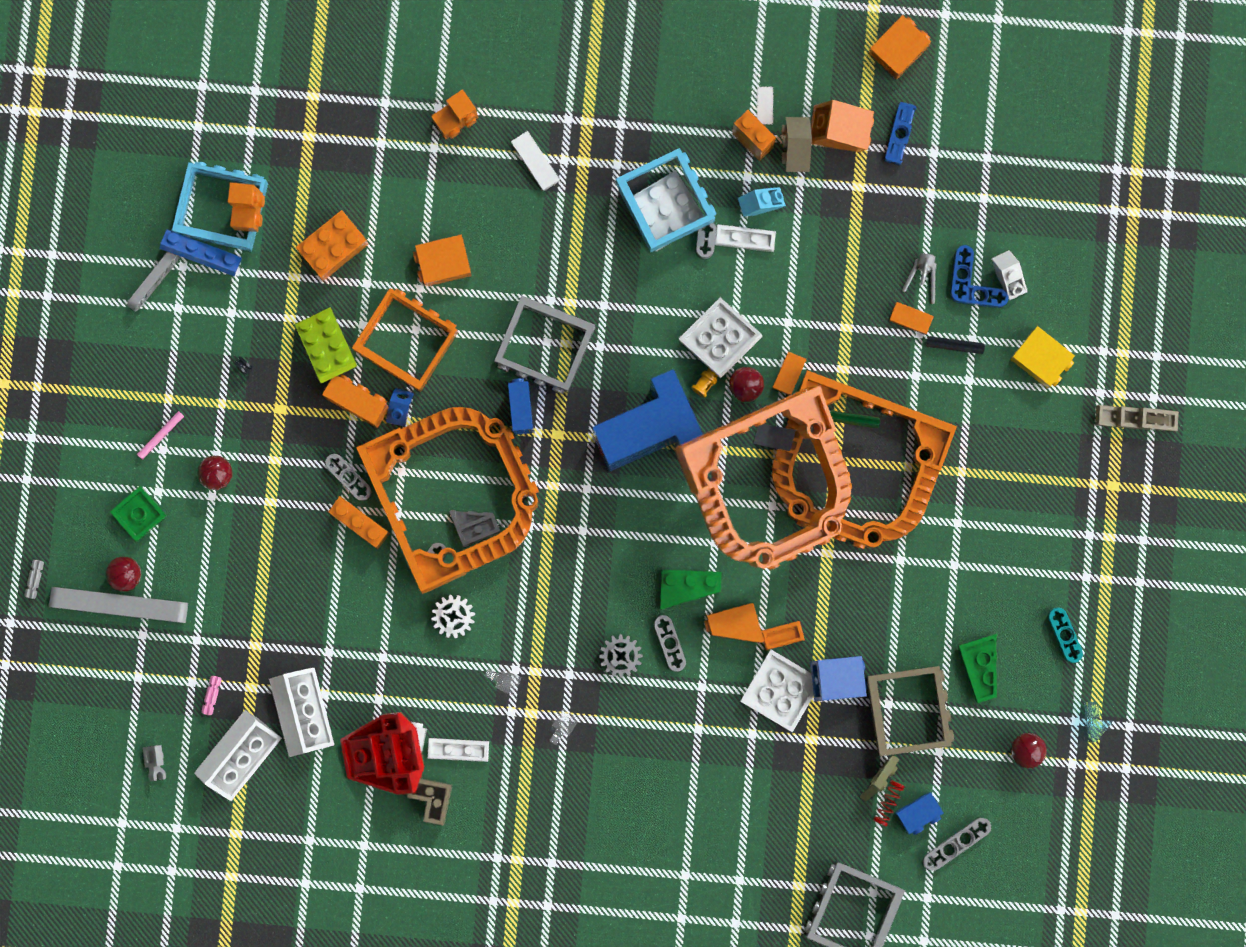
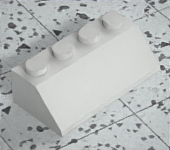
[269,668,334,757]
[195,710,282,801]

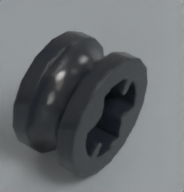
[233,356,253,375]

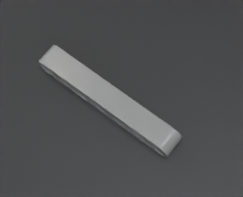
[49,587,188,623]

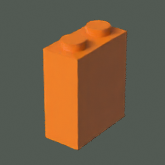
[869,15,931,80]
[732,110,776,161]
[413,235,472,287]

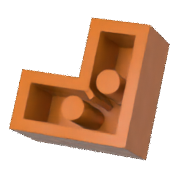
[431,89,478,139]
[228,183,265,232]

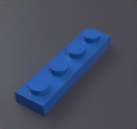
[159,230,242,277]

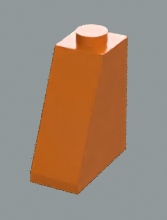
[704,603,764,643]

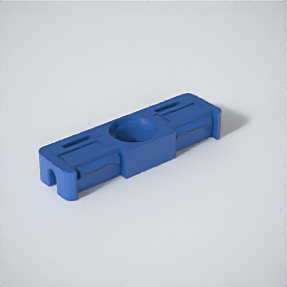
[884,102,916,165]

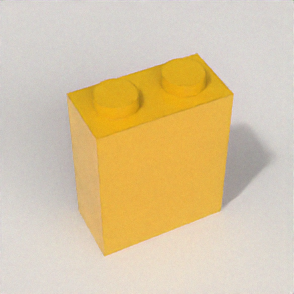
[1010,326,1075,389]

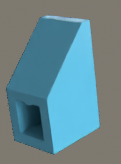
[738,187,785,217]

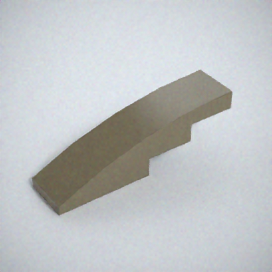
[1095,405,1179,432]

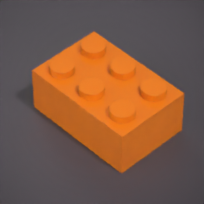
[296,210,369,281]
[322,374,389,429]

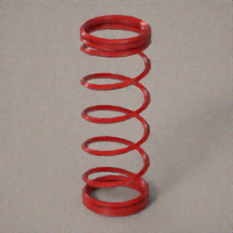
[873,780,905,827]

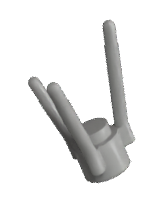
[902,253,937,304]

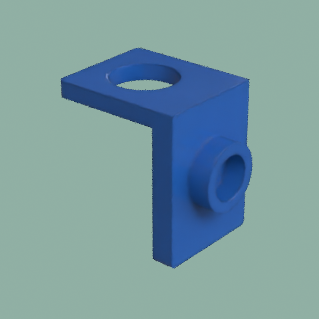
[386,388,414,427]

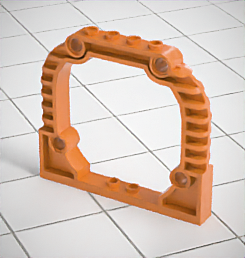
[772,370,957,549]
[674,386,852,570]
[356,407,539,594]

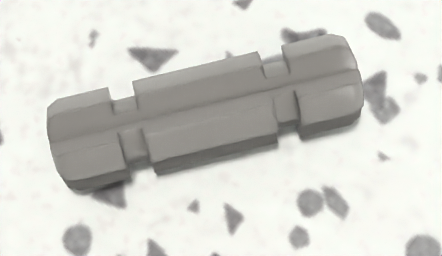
[24,560,44,599]

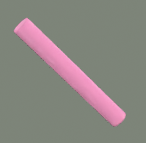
[137,411,184,459]

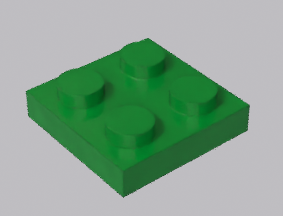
[110,486,167,542]

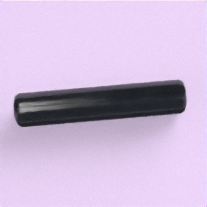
[926,336,985,354]

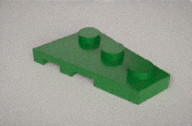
[660,570,722,610]
[958,634,997,703]

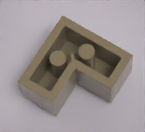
[782,117,812,172]
[408,778,453,825]

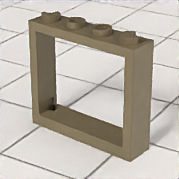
[866,666,954,756]

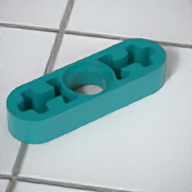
[1048,608,1083,663]

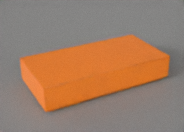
[889,302,934,335]
[773,351,807,396]
[761,621,805,650]

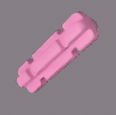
[201,676,222,715]

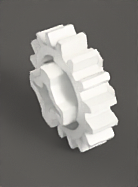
[431,595,475,638]

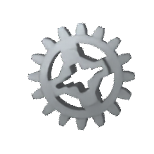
[599,634,643,678]

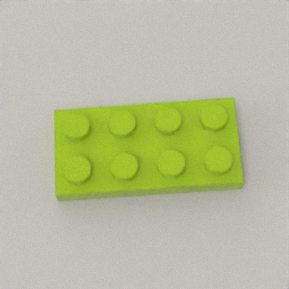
[295,307,357,383]

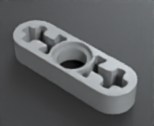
[325,454,372,501]
[654,615,686,672]

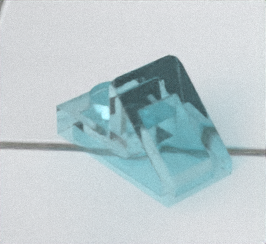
[1084,702,1113,743]

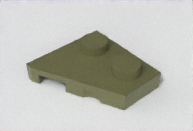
[860,755,899,802]

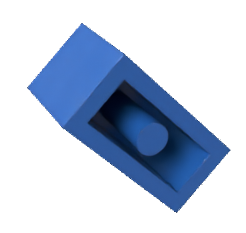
[895,792,944,835]

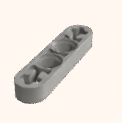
[127,252,181,312]
[923,818,991,871]

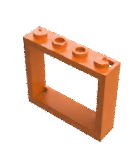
[352,288,458,392]

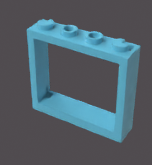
[615,148,716,253]
[172,162,268,252]

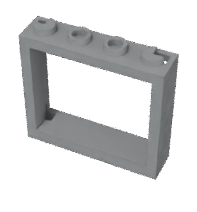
[495,295,595,394]
[804,861,905,947]

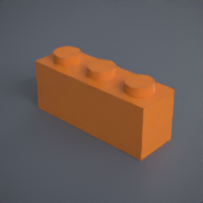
[328,496,390,549]

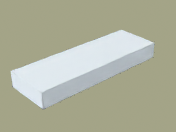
[511,131,560,191]
[715,225,776,252]
[428,738,489,762]

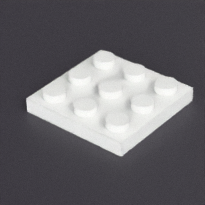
[634,170,704,251]
[679,298,763,378]
[740,650,814,732]

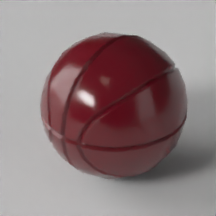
[729,367,764,402]
[197,455,233,490]
[106,556,141,592]
[1011,733,1047,768]

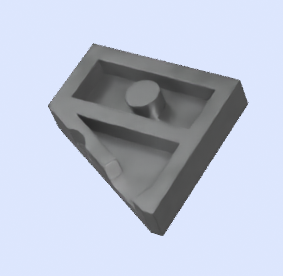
[449,510,501,547]

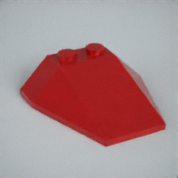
[340,712,424,795]

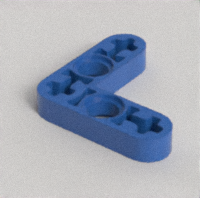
[950,245,1009,308]

